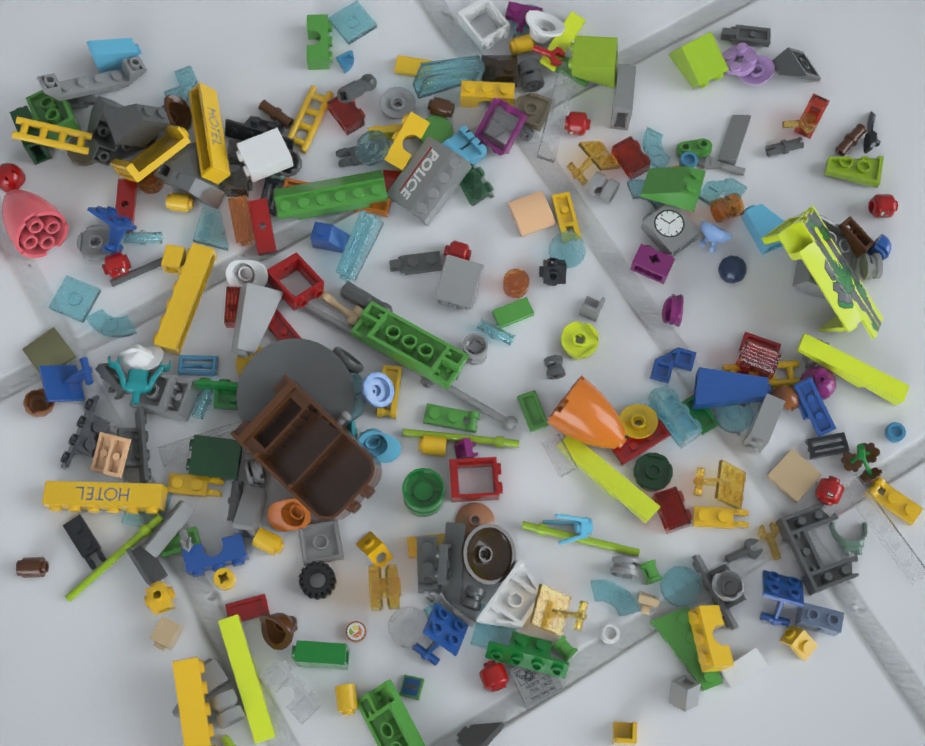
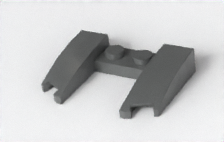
[775,503,859,596]

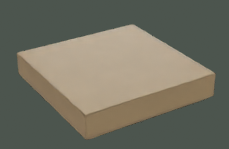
[766,448,822,503]

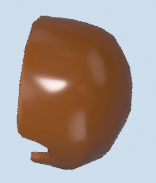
[770,385,799,412]
[23,388,55,417]

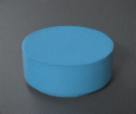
[679,152,698,168]
[884,422,906,443]

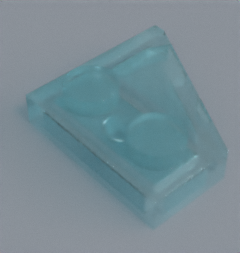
[193,206,229,251]

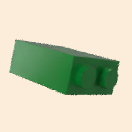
[291,640,350,670]

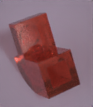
[794,93,830,139]

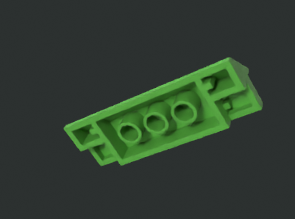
[274,170,388,220]
[350,301,469,390]
[357,679,426,746]

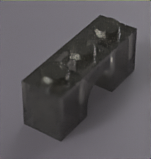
[224,140,253,198]

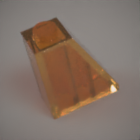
[228,195,255,246]

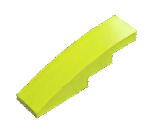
[539,11,586,71]

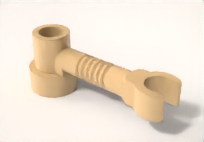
[320,290,364,327]

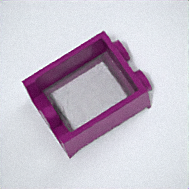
[474,98,529,155]

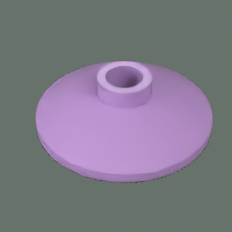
[740,56,775,85]

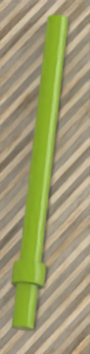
[403,428,519,448]
[65,514,164,602]
[521,521,640,557]

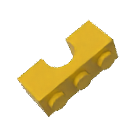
[460,80,515,108]
[382,112,430,171]
[688,605,734,672]

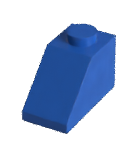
[311,222,353,254]

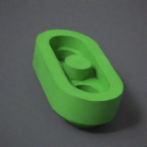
[676,139,712,159]

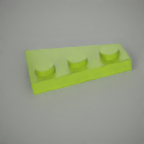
[824,156,884,188]

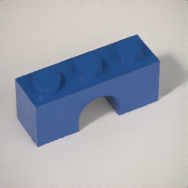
[182,533,249,577]

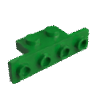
[195,378,238,410]
[485,631,570,678]

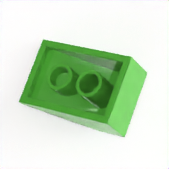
[26,90,82,141]
[640,166,706,212]

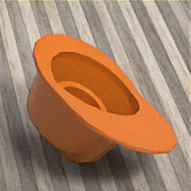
[267,498,311,532]

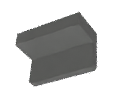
[126,544,168,586]

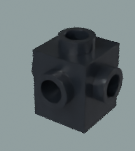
[539,257,567,286]

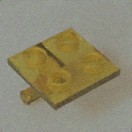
[566,140,620,186]
[693,460,746,509]
[530,584,588,636]

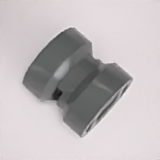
[544,355,566,380]
[461,585,486,611]

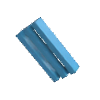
[178,355,218,376]

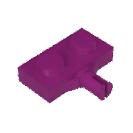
[505,1,543,33]

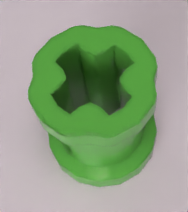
[639,559,663,585]
[551,635,578,661]

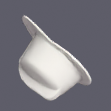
[226,260,268,289]
[118,344,164,374]

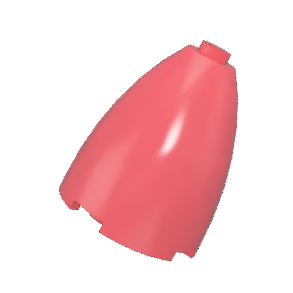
[2,189,68,258]

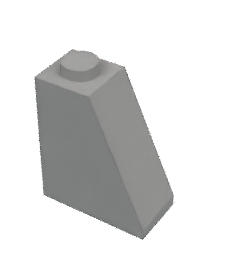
[232,484,267,539]

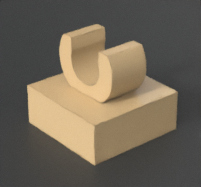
[637,591,660,615]

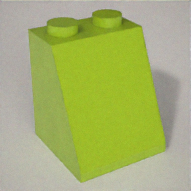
[668,32,729,89]
[568,36,618,88]

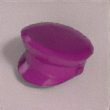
[662,294,684,327]

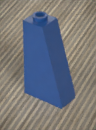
[692,367,771,410]

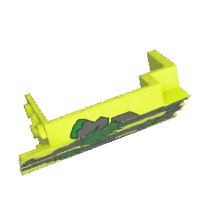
[761,205,884,339]

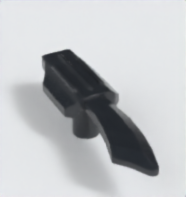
[863,111,881,153]

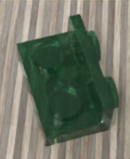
[459,164,495,206]

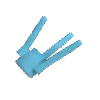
[542,514,593,545]

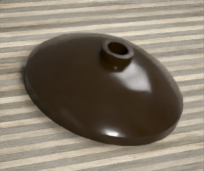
[461,523,516,585]

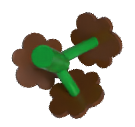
[841,443,883,482]

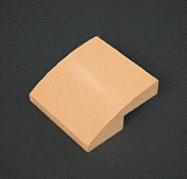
[507,190,556,237]
[90,432,131,478]

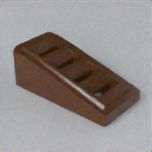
[838,216,875,258]

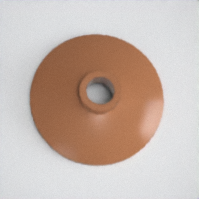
[455,503,495,536]

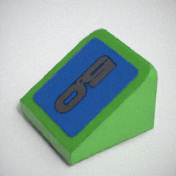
[399,675,424,701]

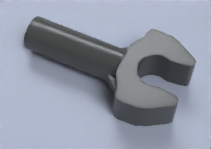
[725,538,763,563]

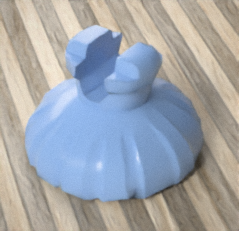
[699,220,733,252]
[361,372,395,408]

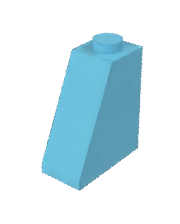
[87,38,142,73]
[742,204,784,255]

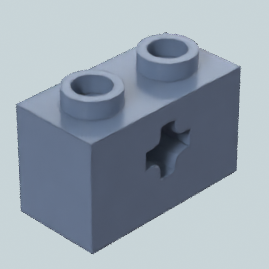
[795,603,844,636]

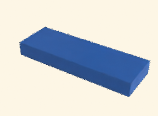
[792,376,837,437]

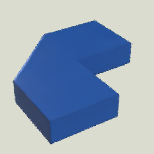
[650,347,696,384]

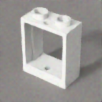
[458,0,510,52]

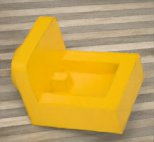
[780,625,817,661]

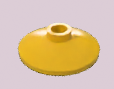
[619,404,658,439]

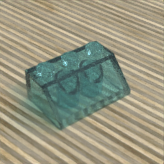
[646,385,702,448]

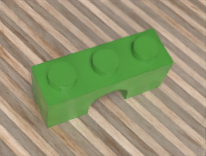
[307,14,333,70]

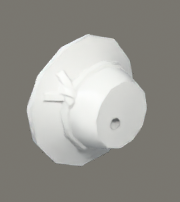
[525,10,565,44]

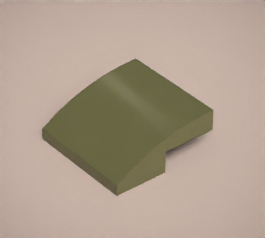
[22,327,76,373]

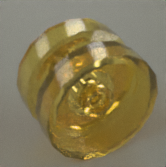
[368,564,401,612]

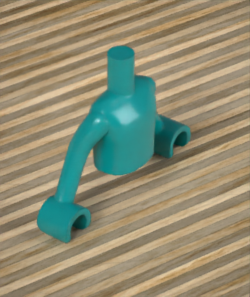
[108,356,171,405]

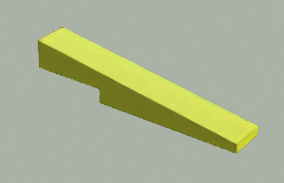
[796,333,910,405]
[557,436,661,524]
[218,614,276,744]

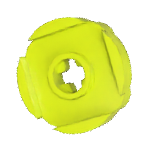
[560,321,599,360]

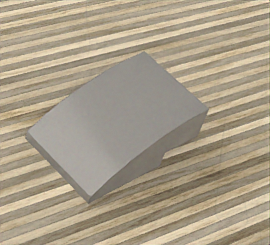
[129,371,200,422]

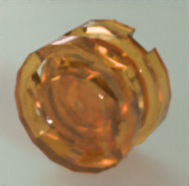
[138,168,164,194]
[503,269,529,298]

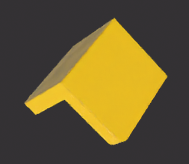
[161,244,186,274]
[612,722,637,745]

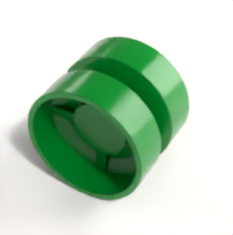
[402,468,445,517]

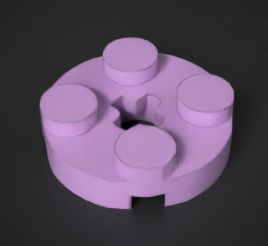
[722,42,757,77]

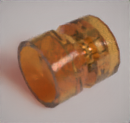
[710,192,744,223]

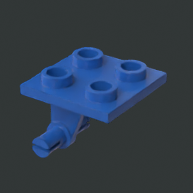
[87,206,137,254]
[38,357,94,402]
[760,570,804,627]
[412,603,468,666]

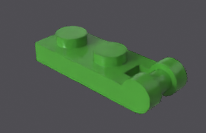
[423,403,480,433]

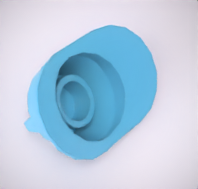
[358,428,401,463]

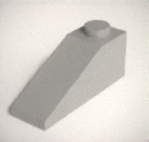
[172,658,231,717]

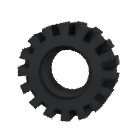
[299,561,336,600]

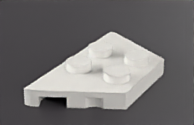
[477,559,544,629]

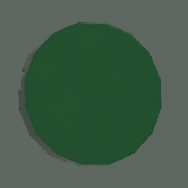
[633,452,673,492]

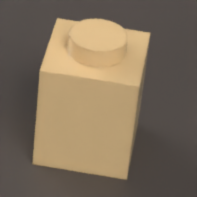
[150,616,184,651]

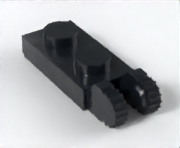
[63,514,107,570]

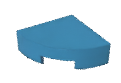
[336,50,354,73]

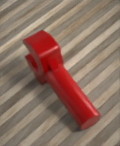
[532,44,566,66]

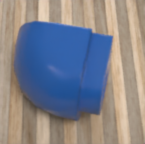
[867,234,892,260]

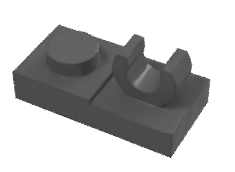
[95,363,132,400]

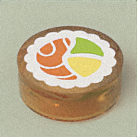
[346,621,367,643]

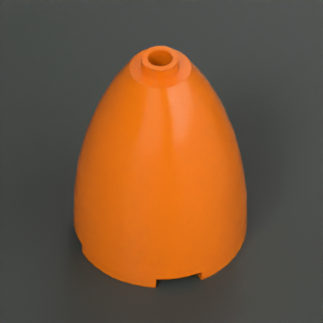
[547,375,627,449]

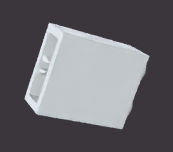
[236,128,293,182]

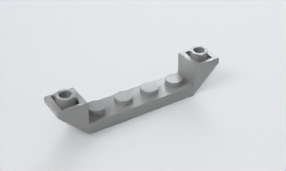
[37,56,147,101]

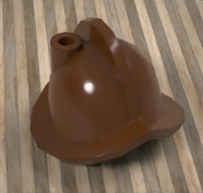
[161,94,192,130]
[259,612,298,650]

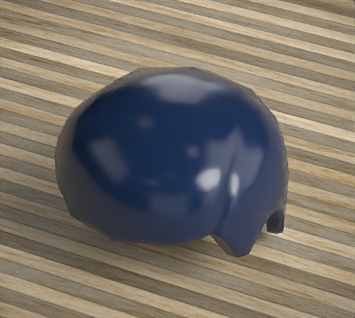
[718,255,747,284]

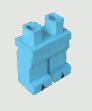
[441,125,487,167]

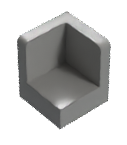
[579,296,606,322]
[669,675,701,712]

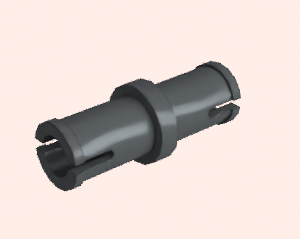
[765,137,804,157]
[227,480,245,522]

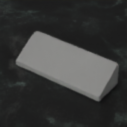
[717,115,751,166]
[142,500,195,557]

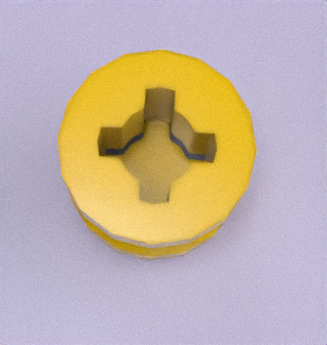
[213,568,236,591]

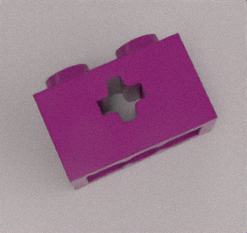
[630,244,675,284]

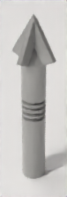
[179,524,193,552]

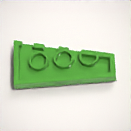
[651,606,723,691]

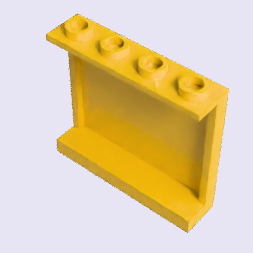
[109,125,191,183]

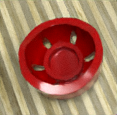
[0,163,26,192]

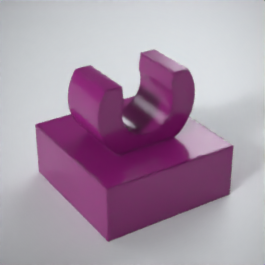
[454,438,478,459]

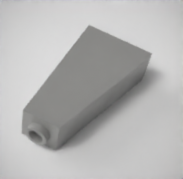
[610,64,636,130]
[231,283,283,358]

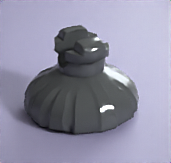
[333,347,364,373]

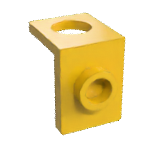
[356,531,394,570]

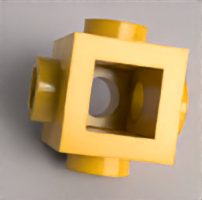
[144,581,176,616]

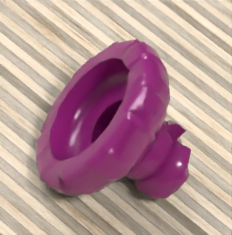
[800,366,836,400]

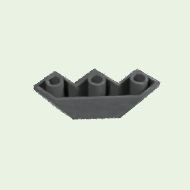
[87,95,159,166]
[154,142,226,209]

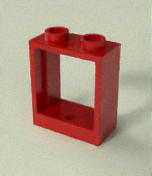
[267,252,324,311]
[449,457,503,503]

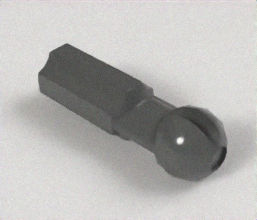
[337,74,377,104]
[340,281,393,312]

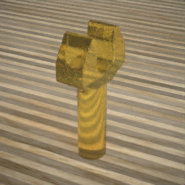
[782,113,818,133]
[758,522,781,560]

